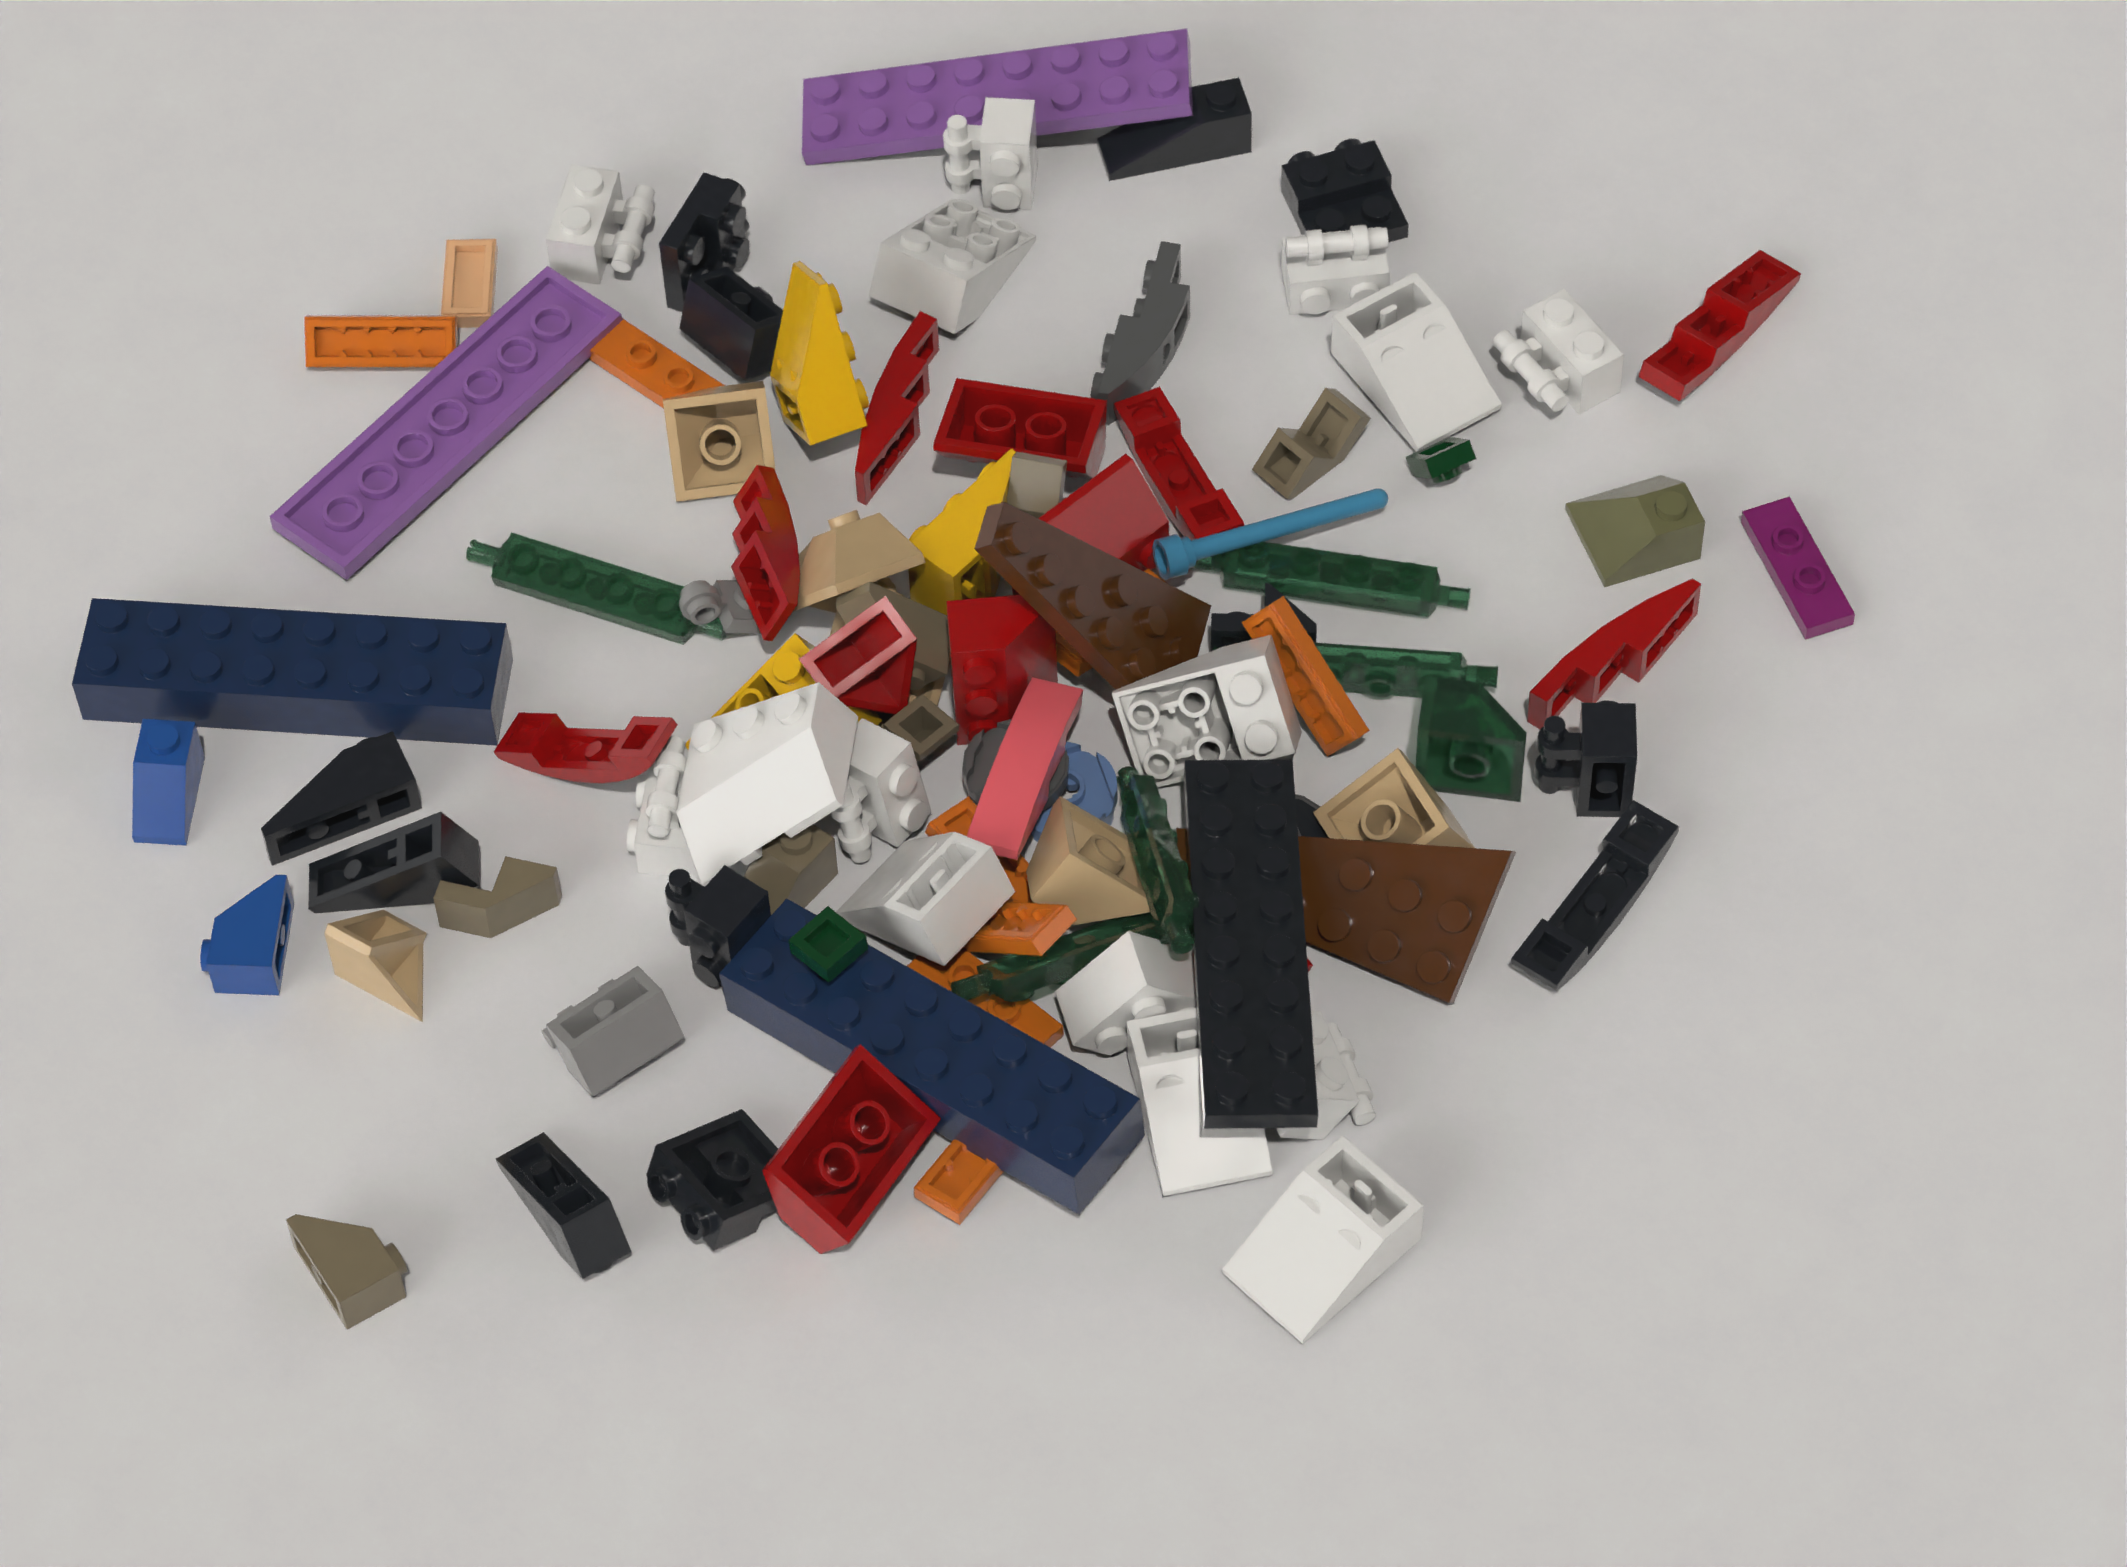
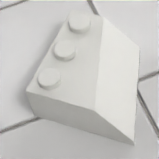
[676,682,859,887]

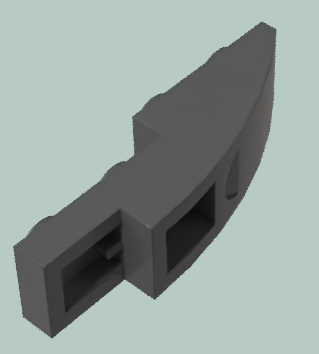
[1091,241,1190,426]

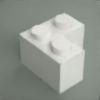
[1055,931,1197,1056]

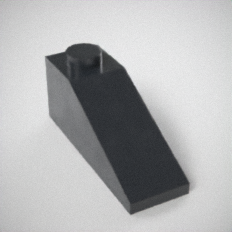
[1097,77,1252,181]
[261,731,422,866]
[308,812,479,913]
[496,1132,632,1279]

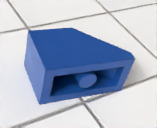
[132,719,205,846]
[200,875,294,996]

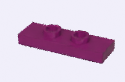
[1741,496,1855,640]

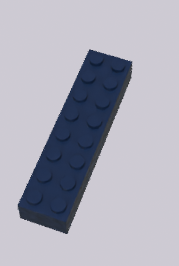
[72,598,513,746]
[719,898,1145,1214]

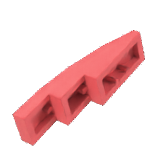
[967,677,1083,860]

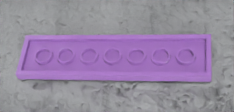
[802,29,1193,166]
[269,266,622,580]

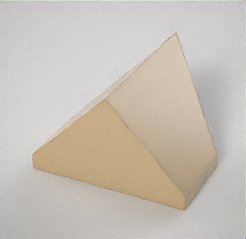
[324,910,427,1022]

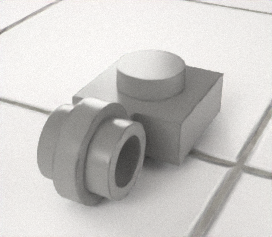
[679,580,761,634]

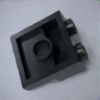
[1281,138,1409,242]
[659,172,750,312]
[646,1109,778,1251]

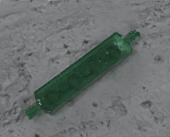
[466,532,726,645]
[1190,542,1471,617]
[1213,638,1498,701]
[1116,766,1199,954]
[951,898,1193,1002]

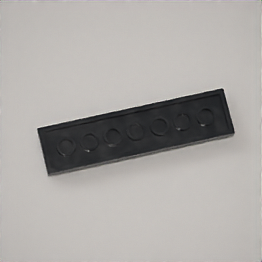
[1184,759,1318,1129]

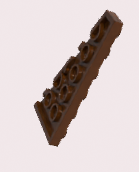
[974,502,1212,690]
[1156,828,1516,1004]

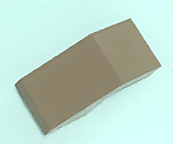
[1252,388,1371,499]
[1007,452,1067,518]
[875,694,959,761]
[433,856,562,938]

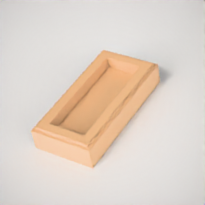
[441,239,498,328]

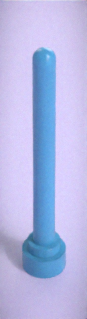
[1153,488,1388,580]

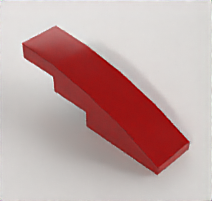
[1639,250,1801,401]
[855,311,939,506]
[731,465,800,641]
[1527,578,1701,729]

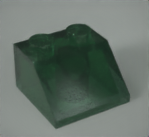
[1416,676,1527,802]

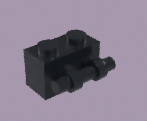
[679,266,783,380]
[1534,700,1637,817]
[665,865,771,987]

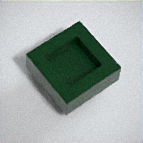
[1406,437,1476,483]
[788,906,869,982]

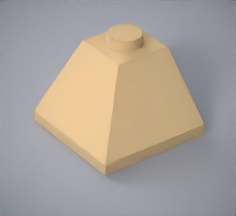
[663,381,776,502]
[793,510,926,611]
[1313,748,1475,848]
[1026,796,1157,925]

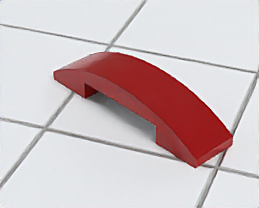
[1113,387,1244,540]
[493,712,678,783]

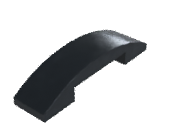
[1511,800,1679,990]

